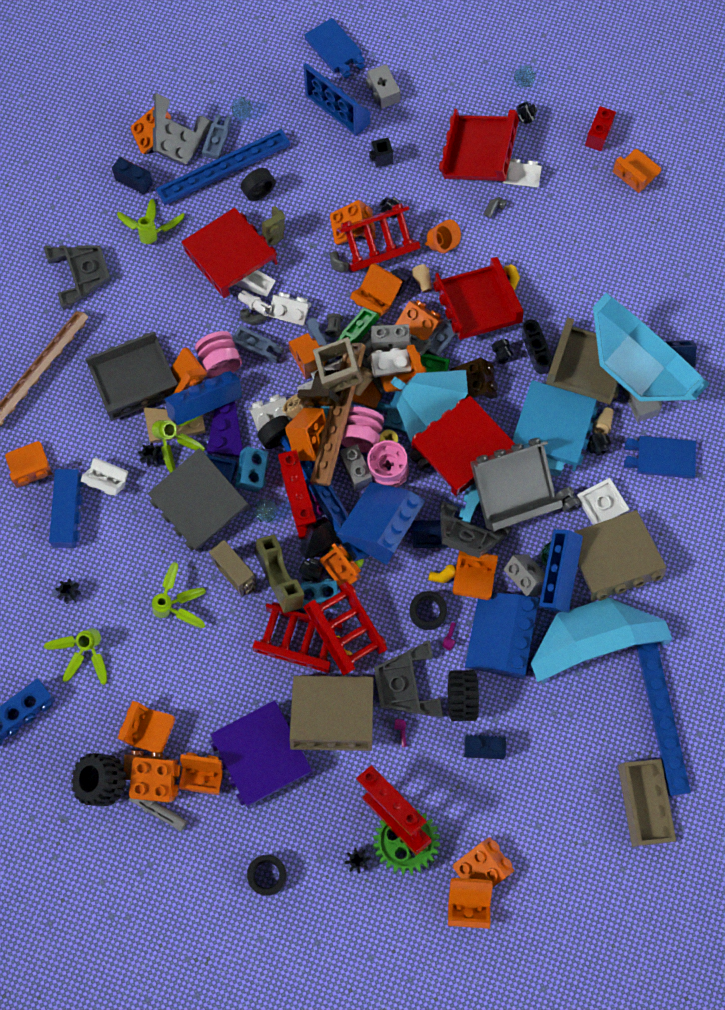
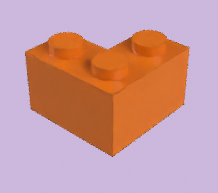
[288,333,327,379]
[285,408,326,461]

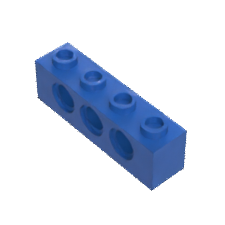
[0,678,55,745]

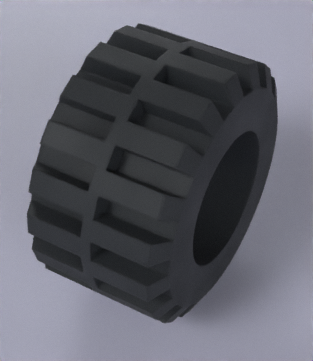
[448,670,479,721]
[71,753,126,806]

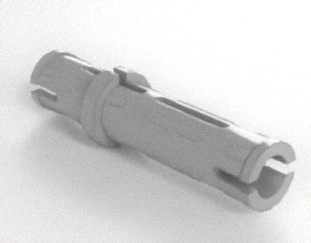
[129,798,188,832]

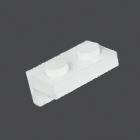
[503,159,542,188]
[269,292,311,326]
[367,348,412,377]
[248,394,290,431]
[81,457,128,496]

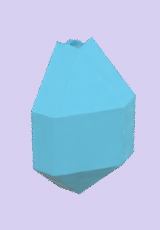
[593,292,710,401]
[529,598,672,684]

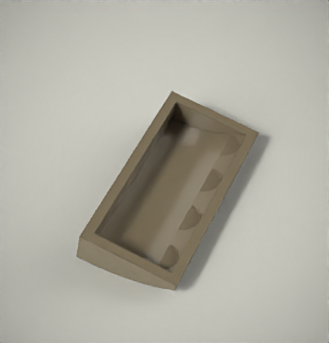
[618,759,676,847]

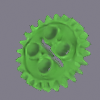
[373,809,440,876]

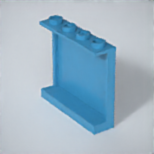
[512,380,598,472]

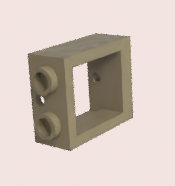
[313,337,363,393]
[209,540,257,596]

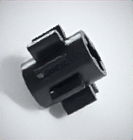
[516,101,537,124]
[379,196,400,219]
[587,432,612,456]
[138,443,163,468]
[299,557,322,582]
[55,579,81,604]
[345,847,370,874]

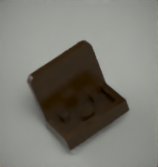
[450,357,498,399]
[297,370,345,406]

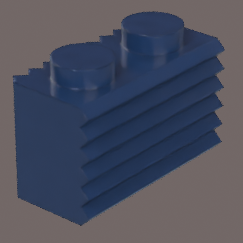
[112,157,153,195]
[463,734,506,760]

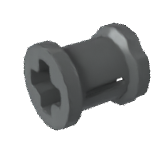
[325,313,343,337]

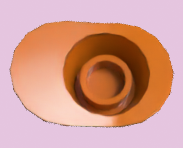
[424,219,461,254]

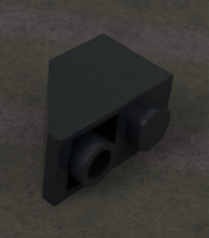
[300,516,340,560]

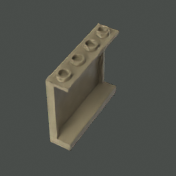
[546,317,620,405]
[574,510,667,602]
[290,675,373,751]

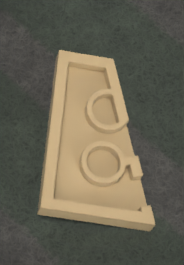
[144,407,206,444]

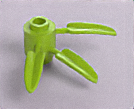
[117,199,185,244]
[152,415,205,473]
[152,562,206,628]
[43,628,107,685]

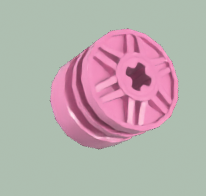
[195,331,242,379]
[341,407,384,453]
[367,440,409,488]

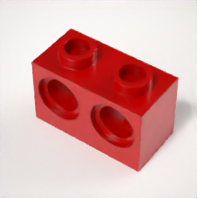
[585,106,616,151]

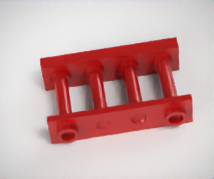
[337,203,421,272]
[278,449,316,540]
[303,581,388,675]
[252,602,343,674]
[356,765,432,856]

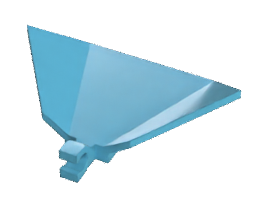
[391,370,468,449]

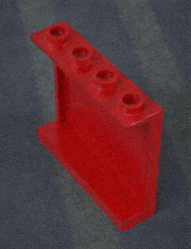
[439,109,519,181]
[181,207,278,299]
[433,257,524,340]
[412,396,515,497]

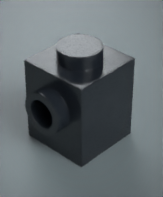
[369,137,393,168]

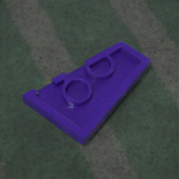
[207,401,243,458]

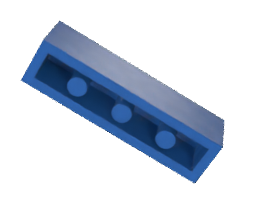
[165,371,242,426]
[49,469,84,548]
[539,529,583,613]

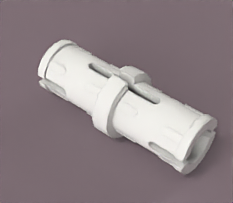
[238,290,272,316]

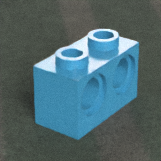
[235,447,269,492]
[300,579,340,613]

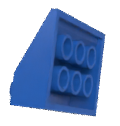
[303,63,370,136]
[336,482,426,565]
[465,593,539,680]

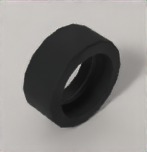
[240,168,276,201]
[257,415,290,449]
[409,591,447,630]
[247,855,287,896]

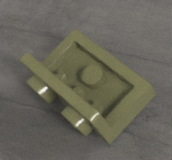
[262,206,286,246]

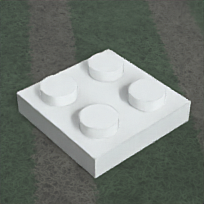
[576,478,630,525]

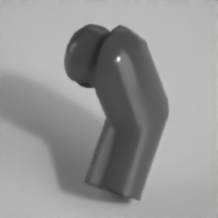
[483,197,507,218]
[329,251,349,273]
[240,308,267,325]

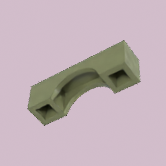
[255,534,304,613]

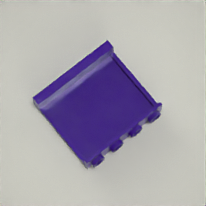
[209,700,313,809]

